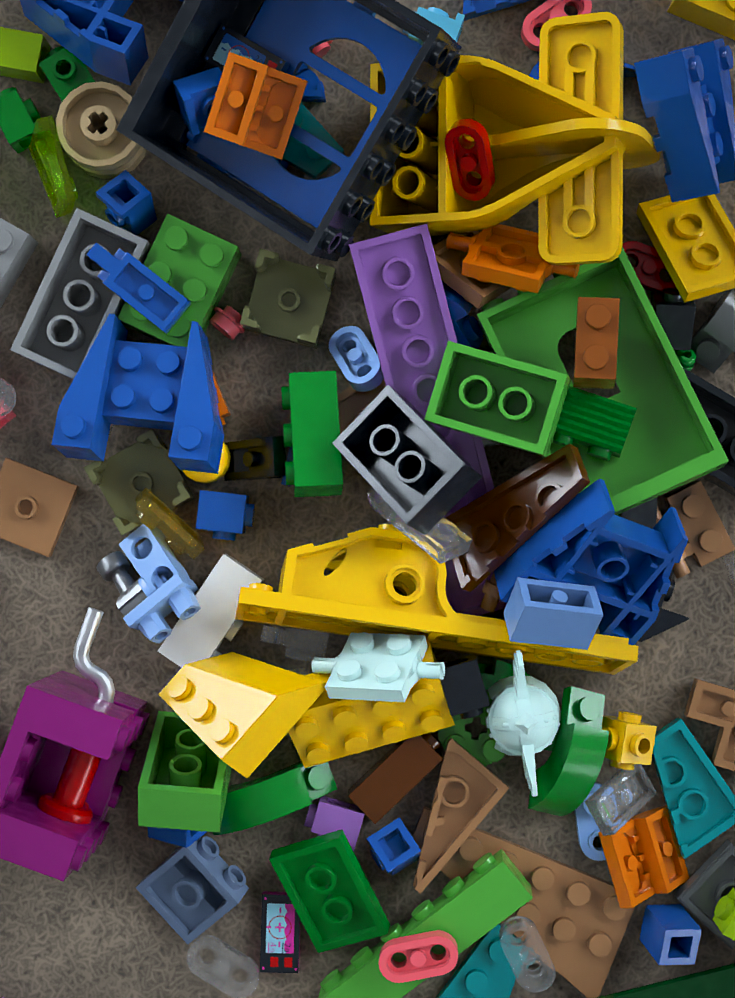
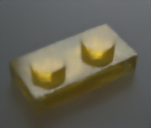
[135,488,205,560]

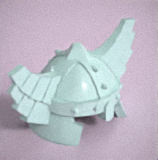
[485,650,561,797]

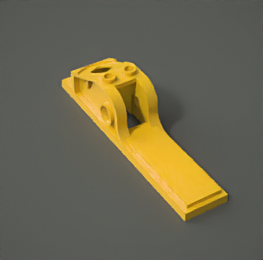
[235,524,639,675]

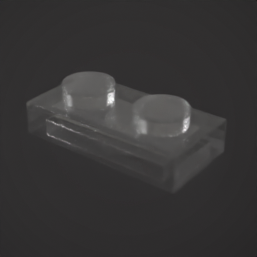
[585,764,657,836]

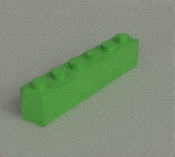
[318,849,533,998]

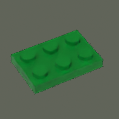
[269,829,390,953]

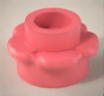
[209,305,245,340]

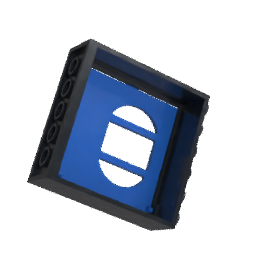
[116,0,462,262]

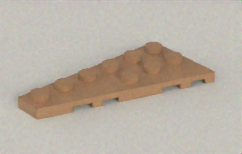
[412,806,635,998]

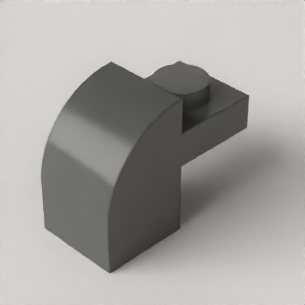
[691,288,735,374]

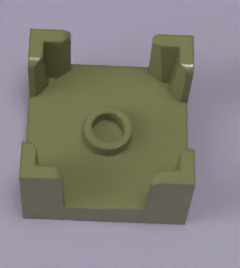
[240,248,336,349]
[83,429,195,536]

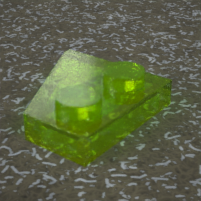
[29,115,78,218]

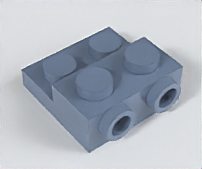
[135,836,249,945]

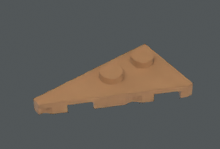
[413,737,509,894]

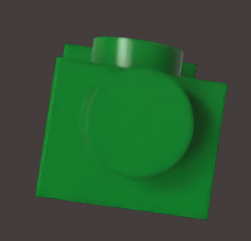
[0,87,51,154]

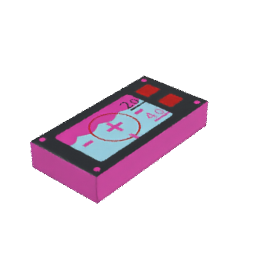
[260,891,301,973]

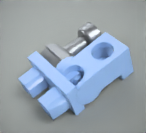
[96,522,201,643]

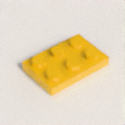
[636,194,735,302]

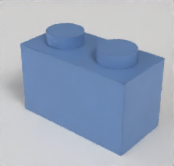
[503,577,603,650]

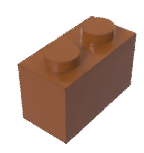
[573,297,620,389]

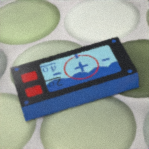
[203,23,291,73]

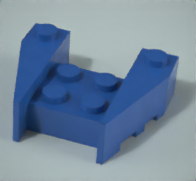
[20,0,184,86]
[634,38,735,202]
[51,314,224,474]
[494,478,688,645]

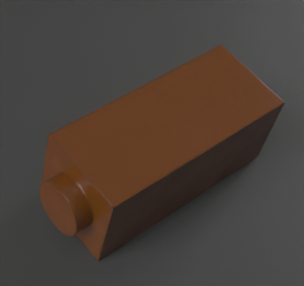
[348,732,443,824]

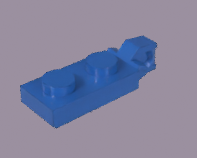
[86,242,191,334]

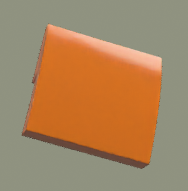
[204,52,308,160]
[598,805,690,908]

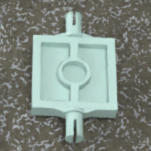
[312,632,445,703]

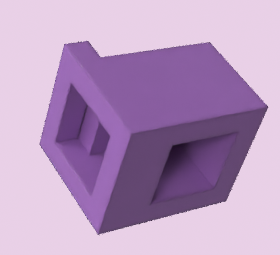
[304,796,365,851]

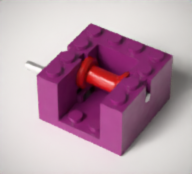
[0,607,150,882]

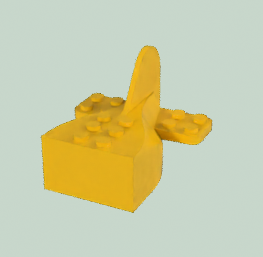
[370,12,661,265]

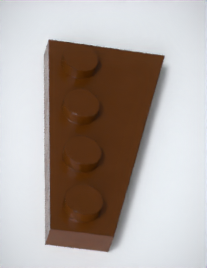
[440,443,590,592]

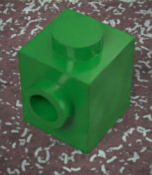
[39,46,95,102]

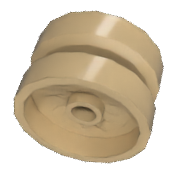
[56,81,147,179]

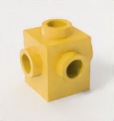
[602,711,657,770]

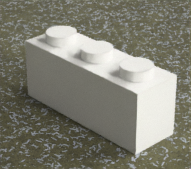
[158,554,264,668]

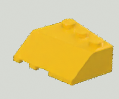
[158,652,326,778]

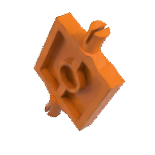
[446,224,580,294]

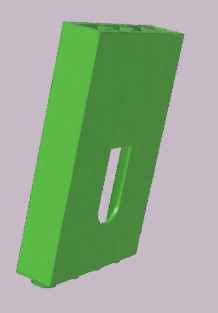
[477,247,729,515]

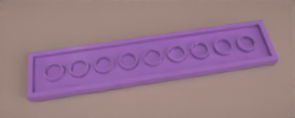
[349,224,507,616]

